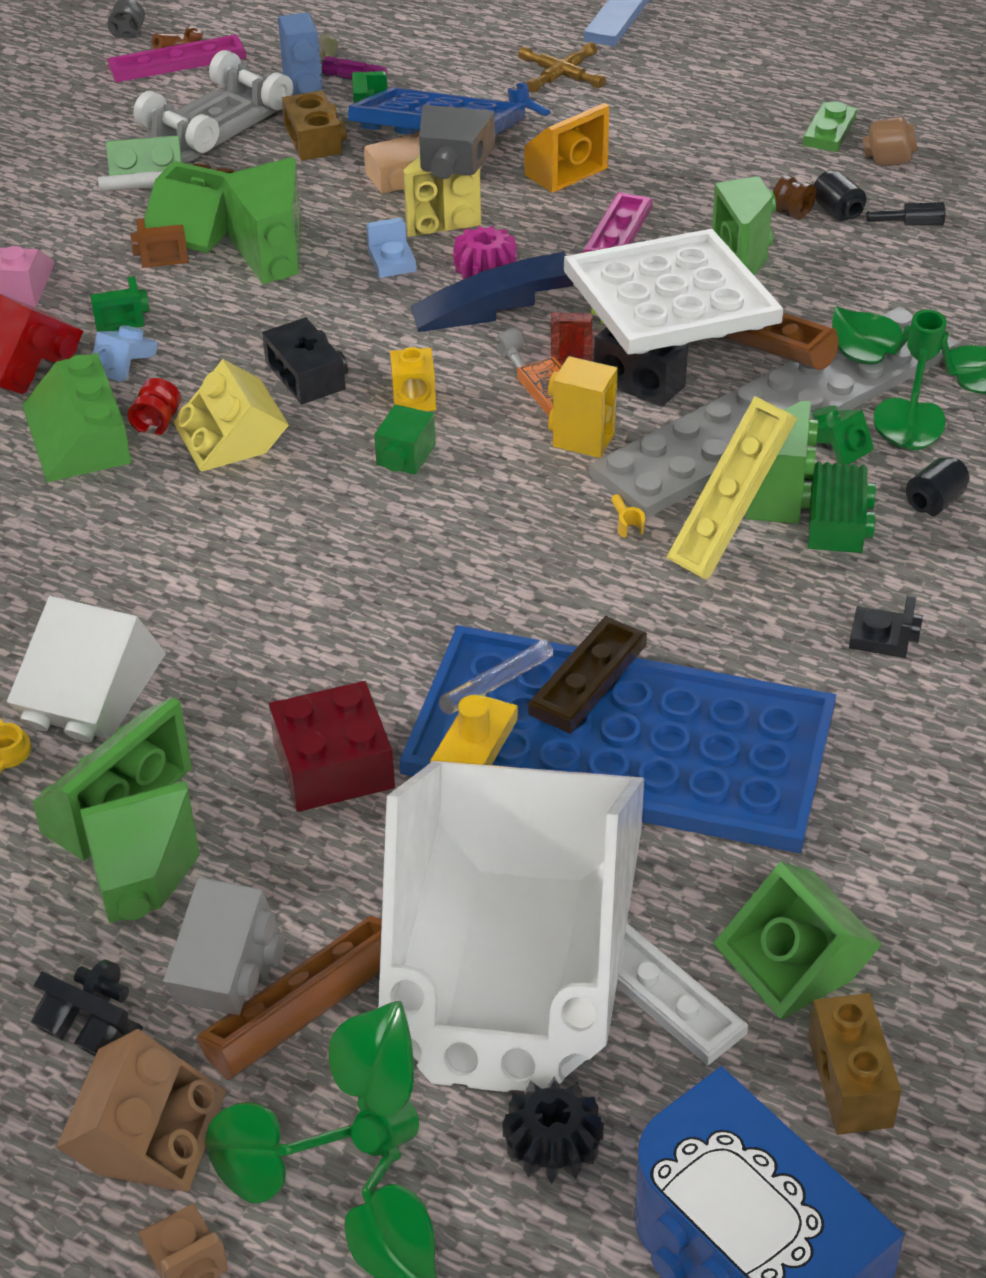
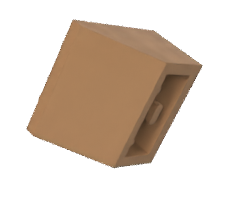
[56,1029,226,1192]

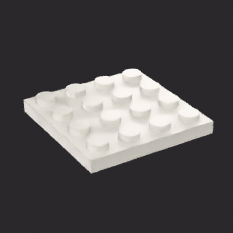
[564,229,783,355]

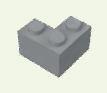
[163,877,285,1016]

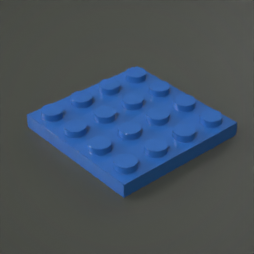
[348,87,526,137]

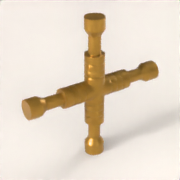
[518,42,606,93]

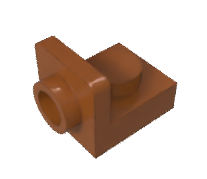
[130,218,188,268]

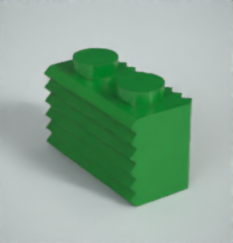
[808,461,876,553]

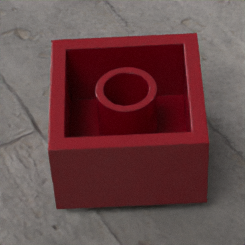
[268,680,395,812]

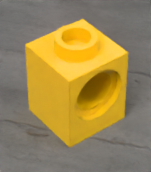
[390,347,436,411]

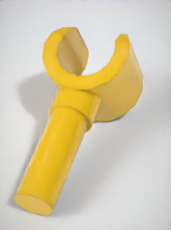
[611,494,646,538]

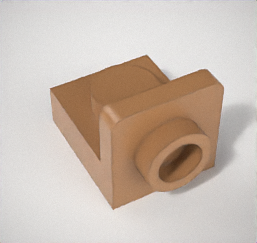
[138,1203,228,1278]

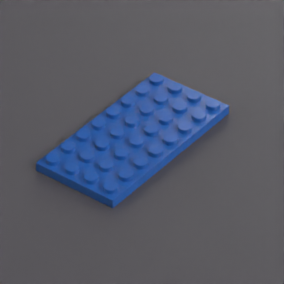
[399,625,837,854]

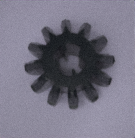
[502,1076,604,1184]

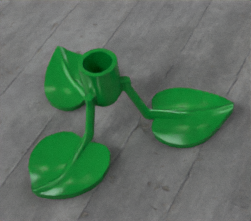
[832,306,986,450]
[205,1001,437,1278]

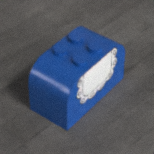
[635,1066,904,1278]

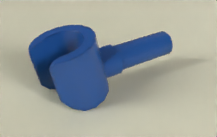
[508,83,551,116]

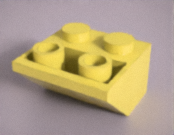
[403,155,481,237]
[173,359,289,472]

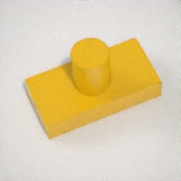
[430,692,518,766]

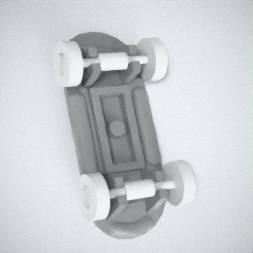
[133,50,293,163]

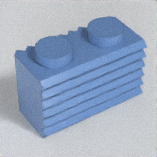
[278,12,324,95]

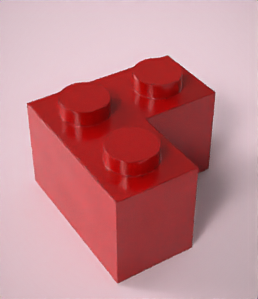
[0,294,84,394]

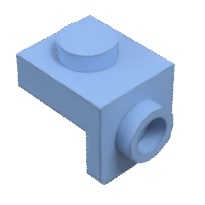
[93,325,158,382]

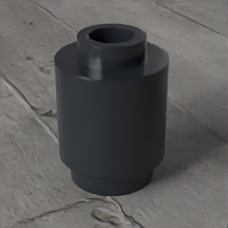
[814,171,867,222]
[906,457,970,516]

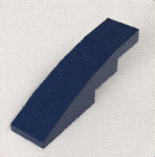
[411,251,574,332]

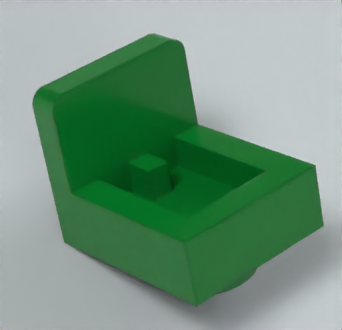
[812,405,874,465]

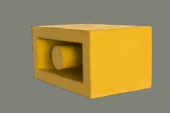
[548,356,617,458]

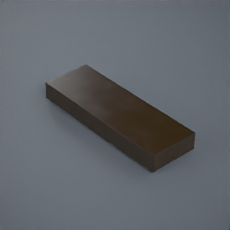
[528,615,647,734]

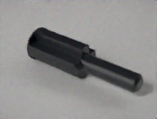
[866,202,946,226]

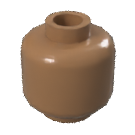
[863,116,918,166]

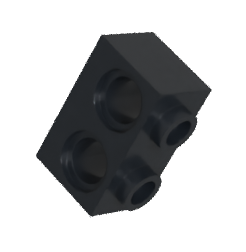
[594,327,688,406]

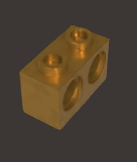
[282,90,347,161]

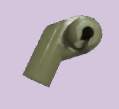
[318,33,338,68]

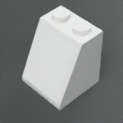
[7,596,166,742]

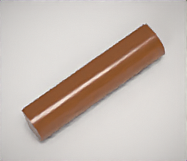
[723,312,838,370]
[196,916,382,1080]

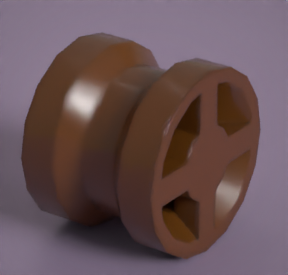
[773,175,817,220]

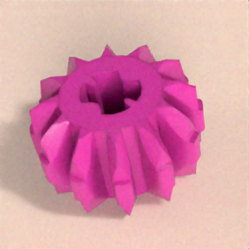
[453,225,518,280]

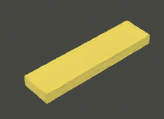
[666,396,797,580]

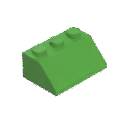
[22,353,131,482]
[32,697,192,861]

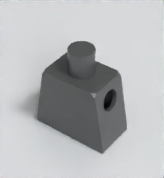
[419,105,495,179]

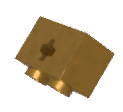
[808,993,902,1135]

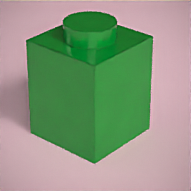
[374,404,436,475]

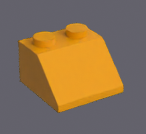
[524,103,609,193]

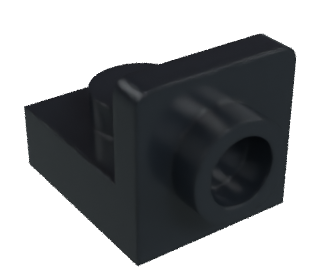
[849,595,923,658]

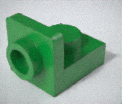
[352,71,387,123]
[90,276,150,332]

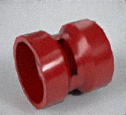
[127,378,182,435]

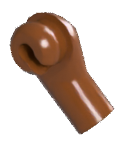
[151,26,203,49]

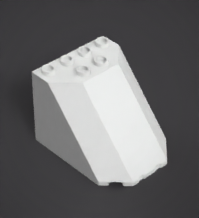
[378,761,644,1094]

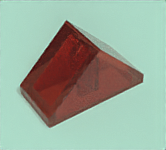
[551,312,593,365]

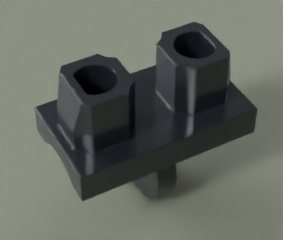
[31,959,143,1056]

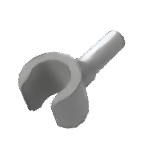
[496,327,526,369]

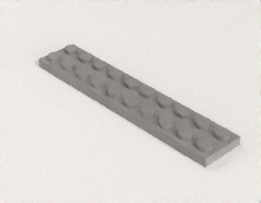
[589,306,958,518]

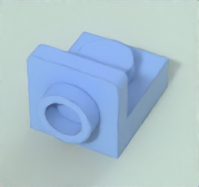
[366,217,417,278]

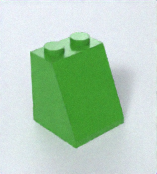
[222,157,302,284]

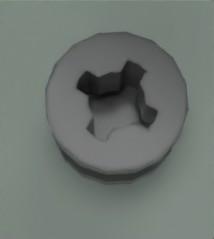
[107,0,145,38]

